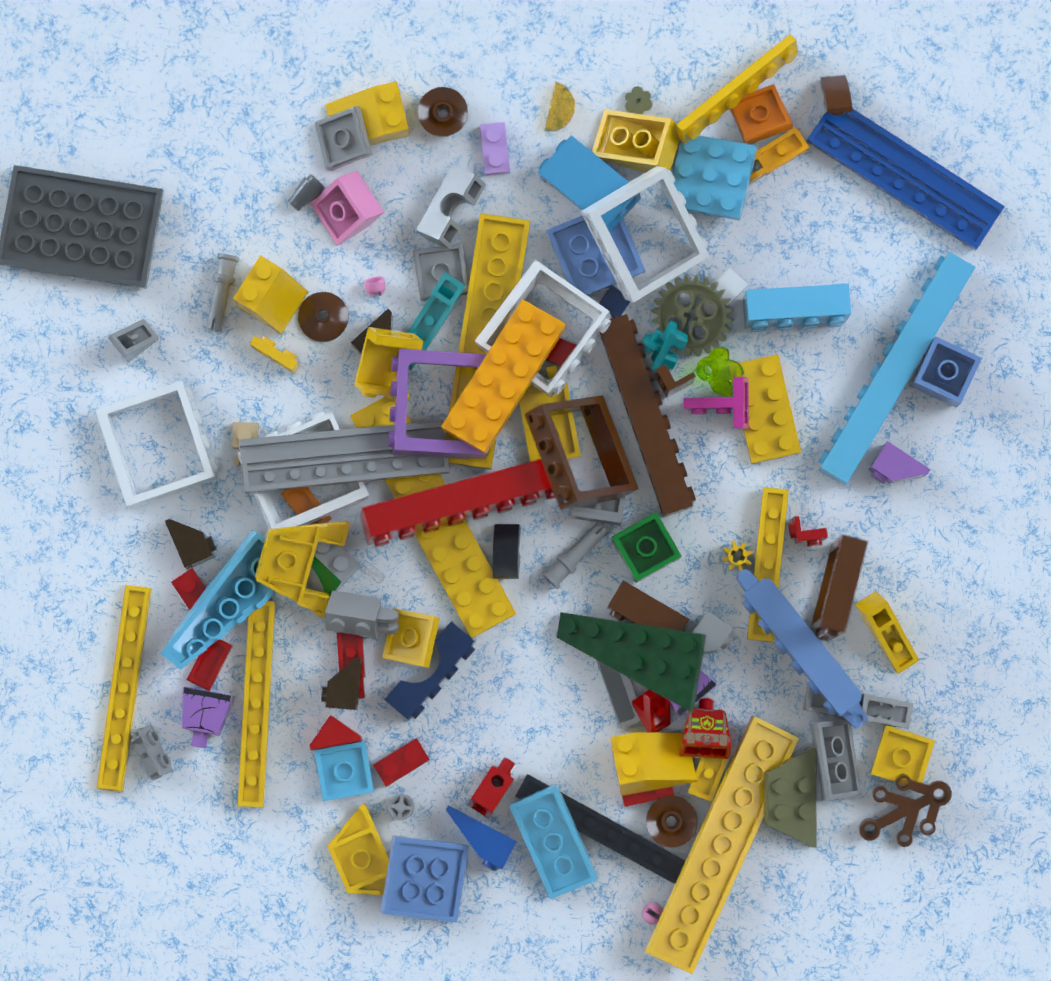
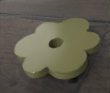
[625,86,653,114]

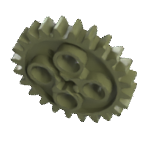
[651,274,734,357]

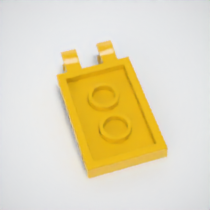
[519,366,581,462]

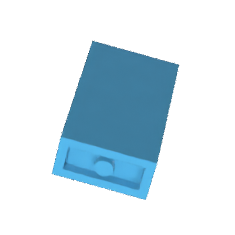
[538,135,641,233]

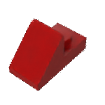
[632,689,671,733]

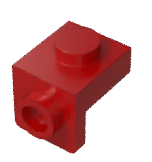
[788,516,828,547]

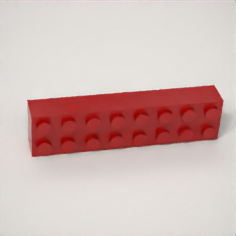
[359,459,556,547]

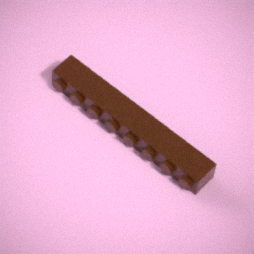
[599,314,696,518]

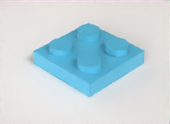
[314,741,374,801]

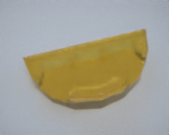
[545,82,575,132]

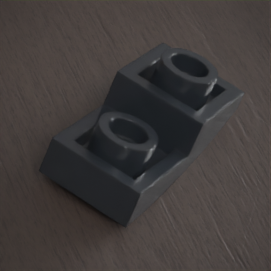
[493,524,521,579]

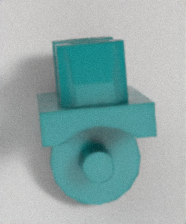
[642,321,688,371]

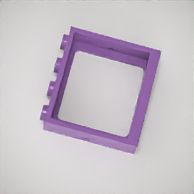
[388,349,487,460]

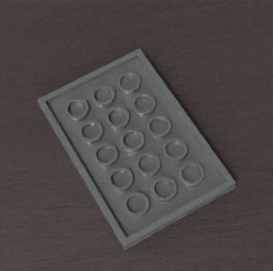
[0,165,164,289]

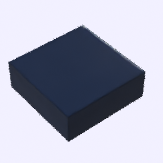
[599,285,631,318]

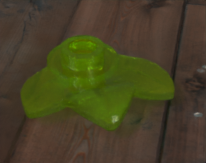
[696,347,744,396]

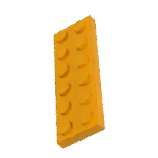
[441,299,566,455]

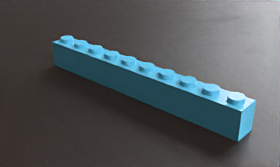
[818,252,976,486]

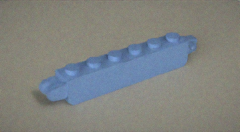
[736,569,868,729]

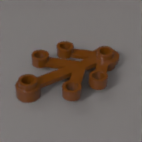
[859,774,952,847]

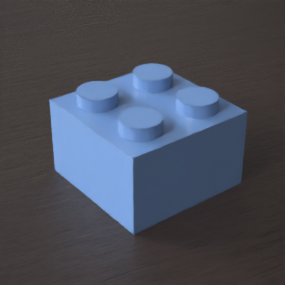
[911,336,982,408]

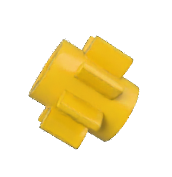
[721,541,753,572]

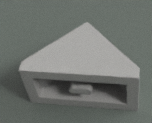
[108,319,159,363]

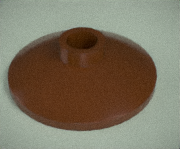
[418,87,468,137]
[298,292,349,342]
[646,796,698,848]

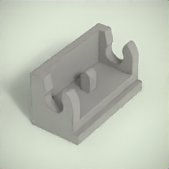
[571,490,625,525]

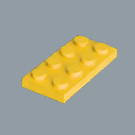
[728,354,801,464]

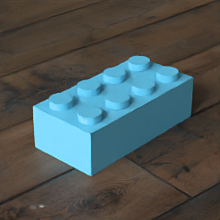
[743,284,851,332]

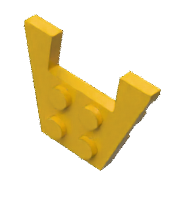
[255,521,350,618]

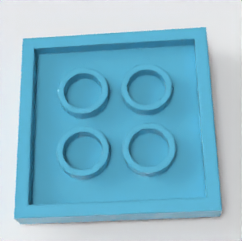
[666,135,757,221]

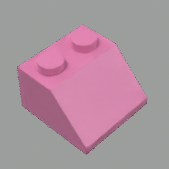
[310,171,384,246]

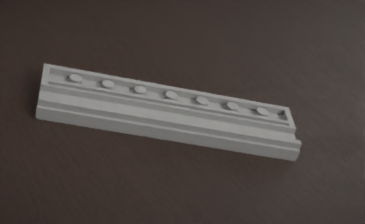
[239,420,450,493]

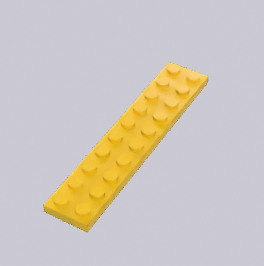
[445,213,530,470]
[350,397,516,638]
[645,716,799,975]

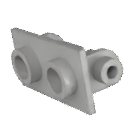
[131,725,173,781]

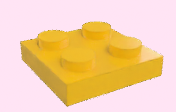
[382,608,440,668]
[870,725,935,786]

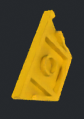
[327,803,389,895]

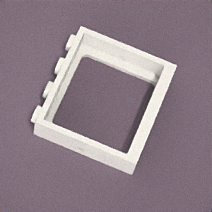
[475,260,611,398]
[237,411,369,529]

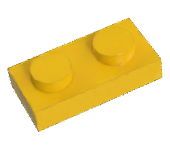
[250,336,300,374]
[687,755,730,802]

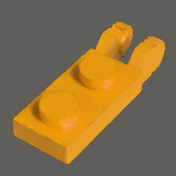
[749,127,810,184]

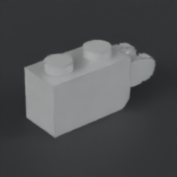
[325,590,399,638]

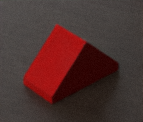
[309,715,362,750]

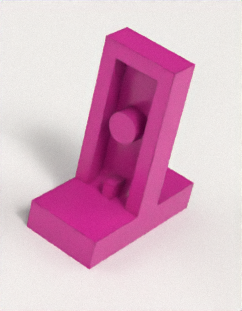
[683,377,749,430]

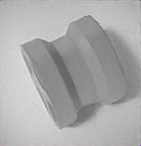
[388,794,414,820]

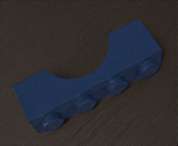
[384,621,475,720]

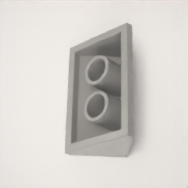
[810,719,862,801]

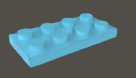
[509,784,599,899]

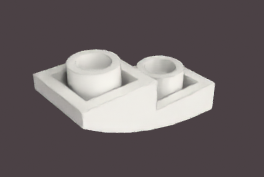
[695,267,748,315]

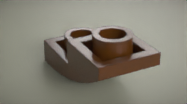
[820,75,853,116]

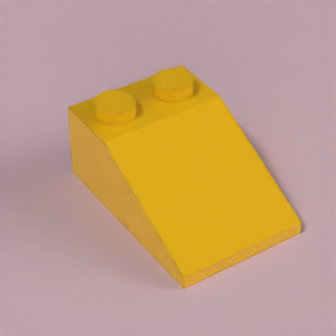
[325,81,410,145]
[592,109,680,173]
[610,732,697,796]

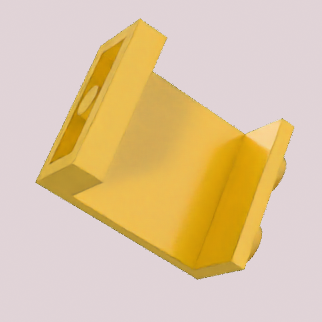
[354,327,424,401]

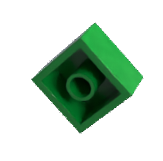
[611,512,682,583]

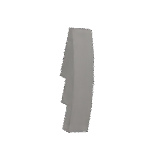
[803,686,913,729]

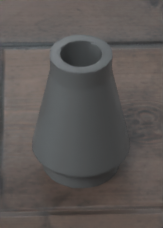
[288,174,325,211]

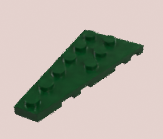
[556,612,706,712]

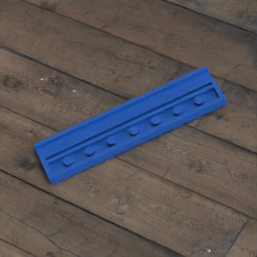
[806,109,1005,251]

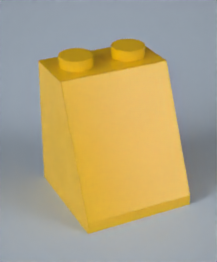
[233,255,308,335]

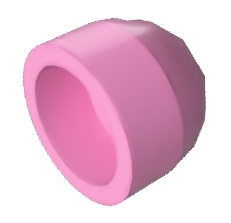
[364,276,385,297]
[643,903,663,924]

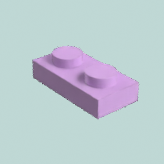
[480,122,510,176]

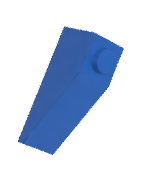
[446,805,517,871]

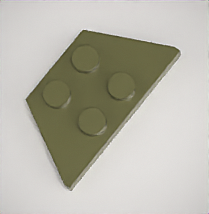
[764,747,817,848]

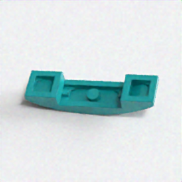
[407,272,466,371]

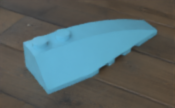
[160,530,275,669]

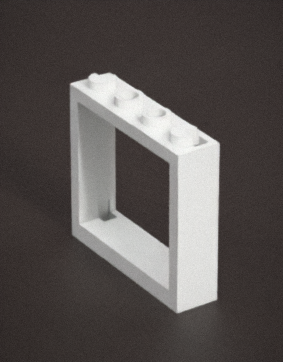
[580,166,710,302]
[95,381,219,509]

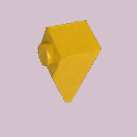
[855,591,920,674]

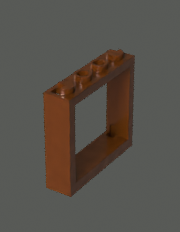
[524,395,639,510]
[810,534,868,641]

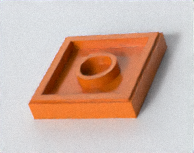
[729,84,793,145]

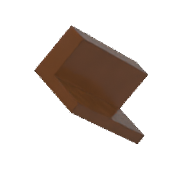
[654,364,696,398]

